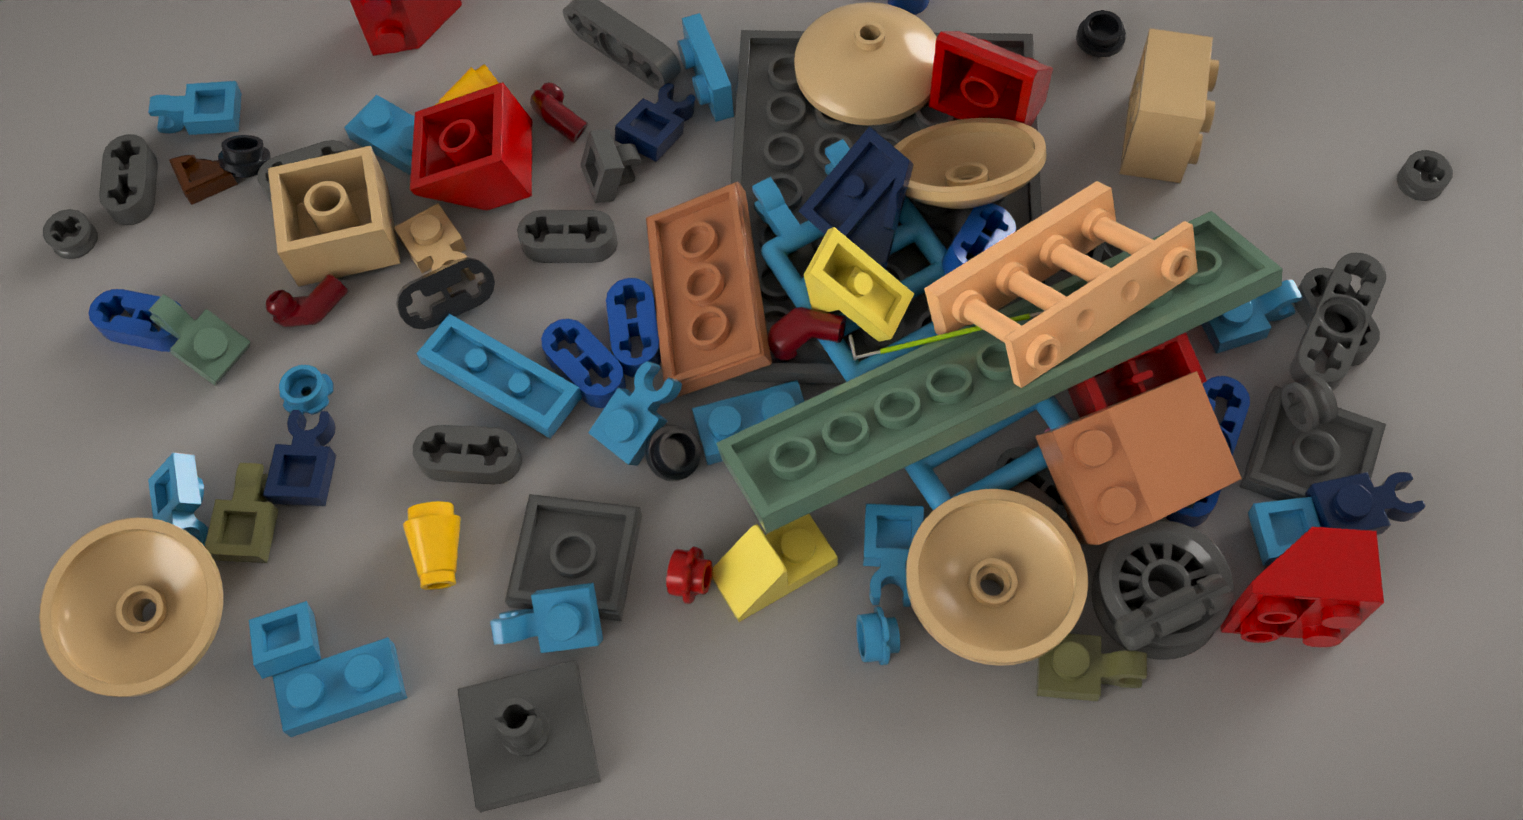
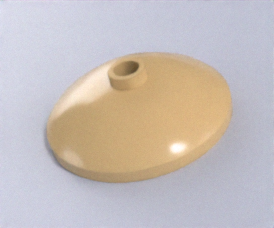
[794,2,937,125]
[894,118,1047,209]
[906,489,1088,666]
[39,517,223,697]

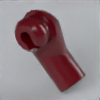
[530,82,588,143]
[265,274,349,327]
[767,307,846,360]

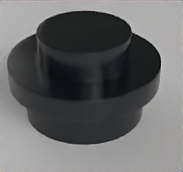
[1076,10,1126,57]
[218,135,271,178]
[645,425,701,481]

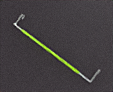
[849,286,1051,361]

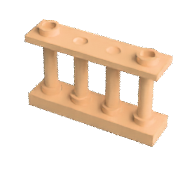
[924,181,1198,388]

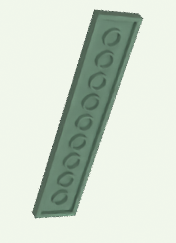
[716,211,1283,533]

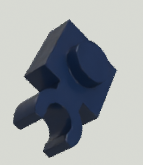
[615,83,695,162]
[263,410,336,506]
[1305,472,1426,535]

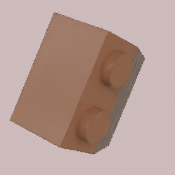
[1035,371,1242,545]

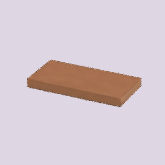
[646,181,772,398]

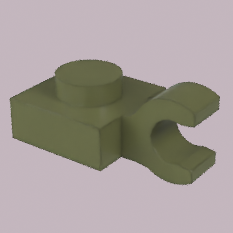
[205,463,279,563]
[1037,633,1147,701]

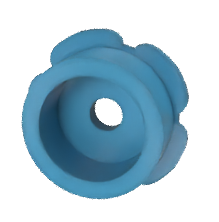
[279,365,334,415]
[856,606,900,665]

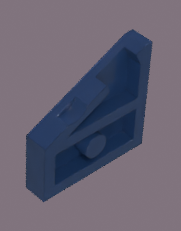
[798,126,914,270]

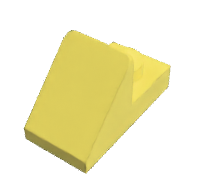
[804,227,914,342]
[712,514,838,622]

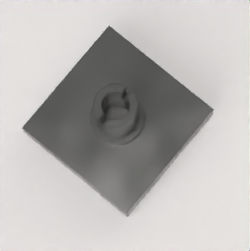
[457,660,601,812]

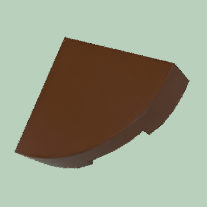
[169,155,238,205]

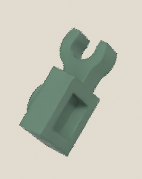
[149,294,251,386]

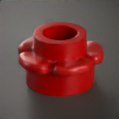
[666,546,713,604]

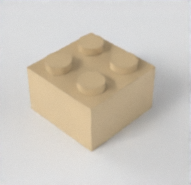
[1119,28,1219,183]
[268,146,401,287]

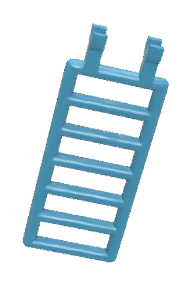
[752,139,1073,510]

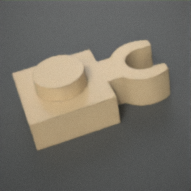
[393,203,476,293]

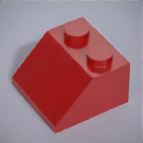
[350,0,462,56]
[929,31,1053,126]
[410,82,533,211]

